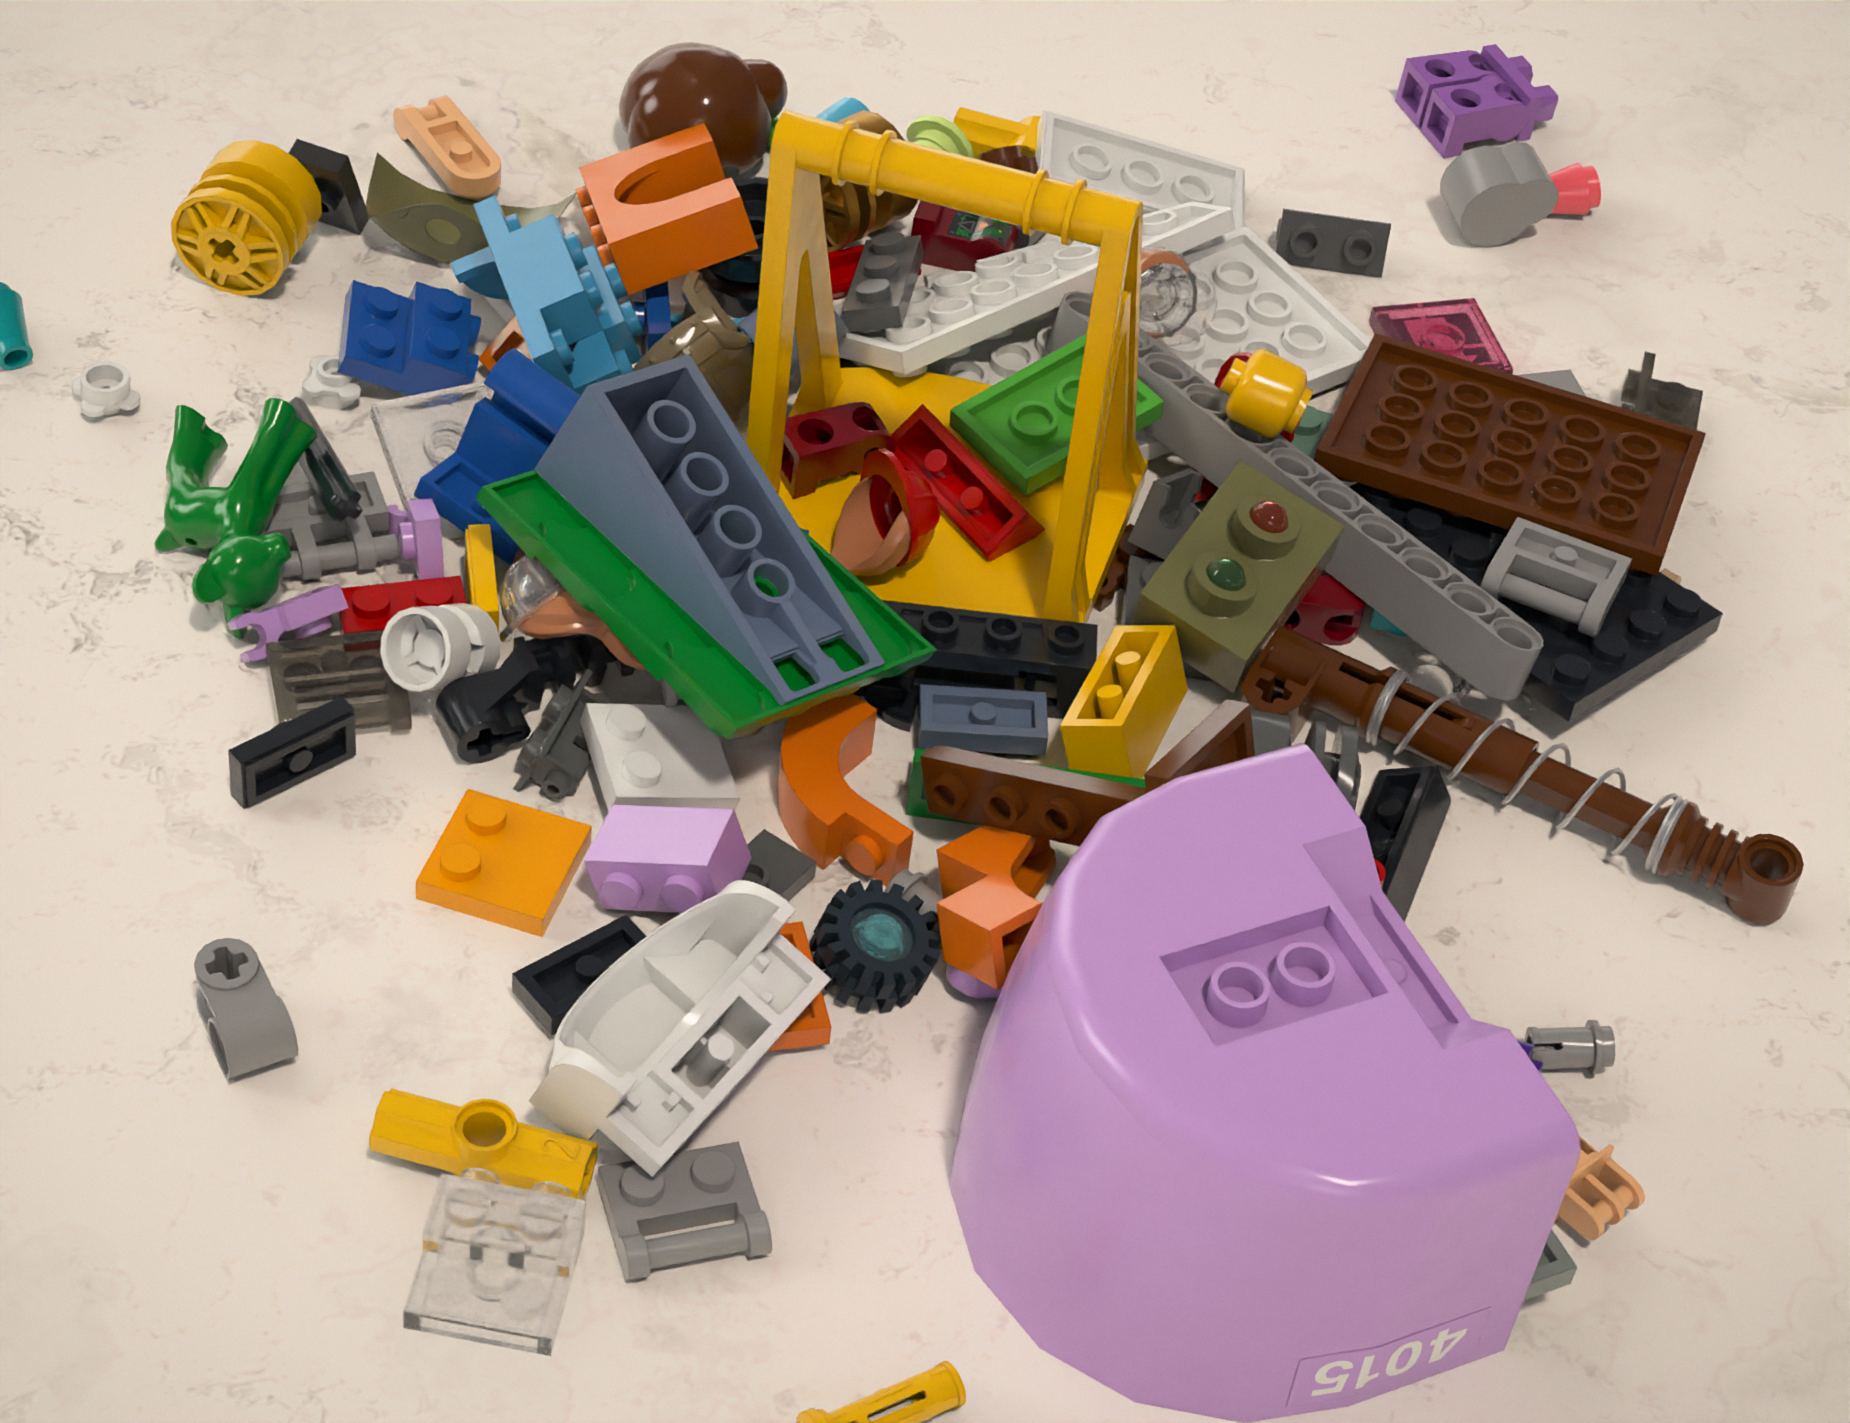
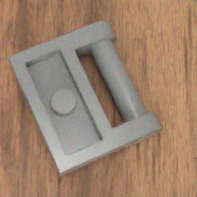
[1480,517,1632,638]
[597,1141,772,1281]

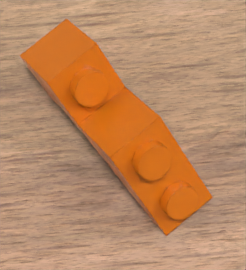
[936,825,1057,990]

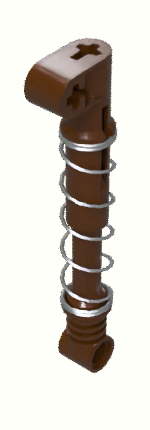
[1239,626,1804,924]

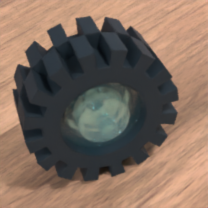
[809,879,941,1013]

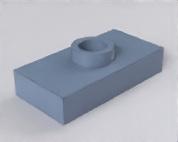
[918,684,1048,755]

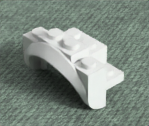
[528,880,831,1177]

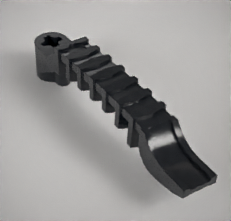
[436,634,636,763]

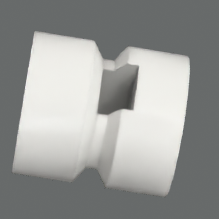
[380,603,501,692]

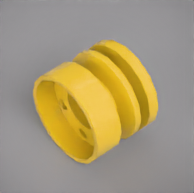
[171,140,322,296]

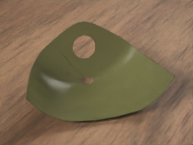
[366,152,577,263]

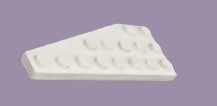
[834,201,1235,377]

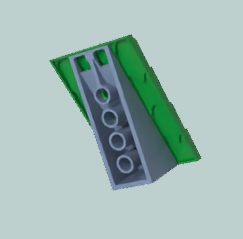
[475,354,937,740]

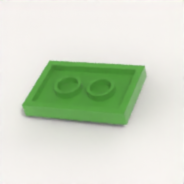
[949,333,1164,496]

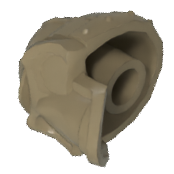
[633,269,755,422]

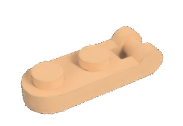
[393,95,501,200]

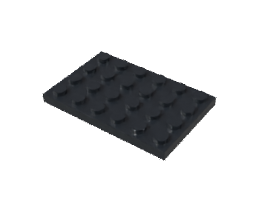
[1349,483,1723,722]

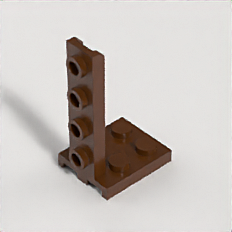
[920,699,1255,847]

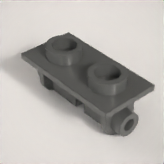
[1276,208,1391,277]
[513,669,613,799]

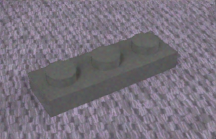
[842,232,924,332]

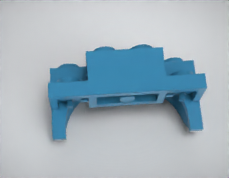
[450,195,644,395]

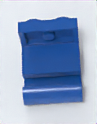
[414,349,581,566]

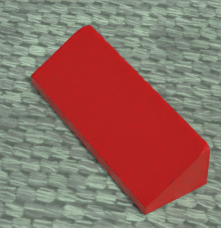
[891,404,1045,561]

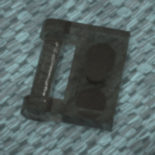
[265,630,412,732]

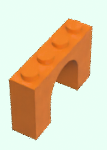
[575,123,758,295]

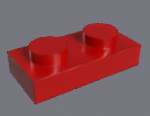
[337,576,467,650]

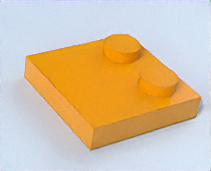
[416,789,592,937]

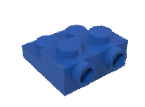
[337,280,481,408]

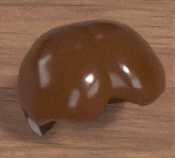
[619,42,788,176]

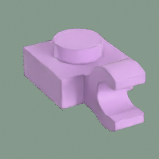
[387,498,444,580]
[227,584,348,662]

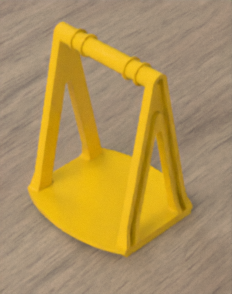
[746,110,1148,623]

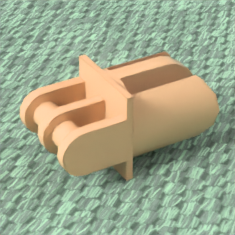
[1554,1136,1645,1241]

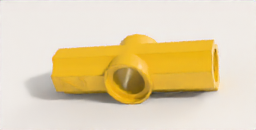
[369,1088,598,1206]

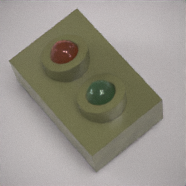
[1130,460,1345,694]

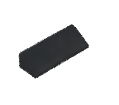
[1360,766,1451,923]

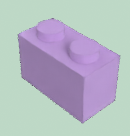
[583,805,752,913]

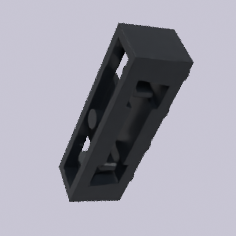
[853,600,1098,719]

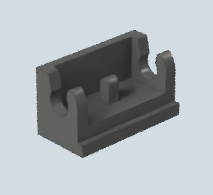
[1128,468,1203,560]

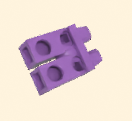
[1395,44,1558,158]

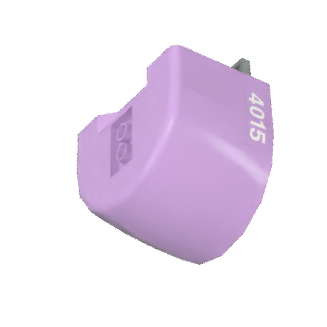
[949,743,1581,1423]

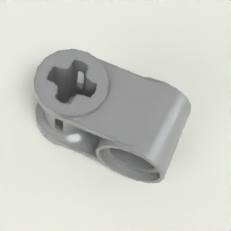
[194,938,298,1079]

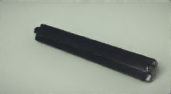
[289,397,363,522]

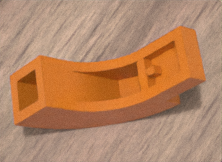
[777,693,914,887]

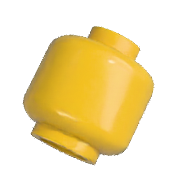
[1219,349,1313,438]

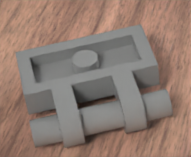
[262,471,400,581]

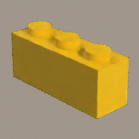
[1060,625,1188,779]

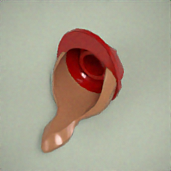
[829,448,940,576]

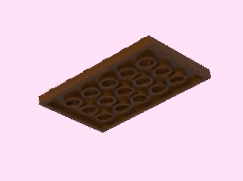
[1314,333,1706,576]

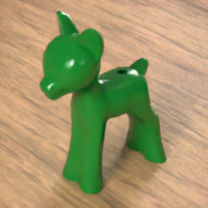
[154,398,318,640]

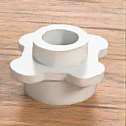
[302,355,361,409]
[72,361,140,417]

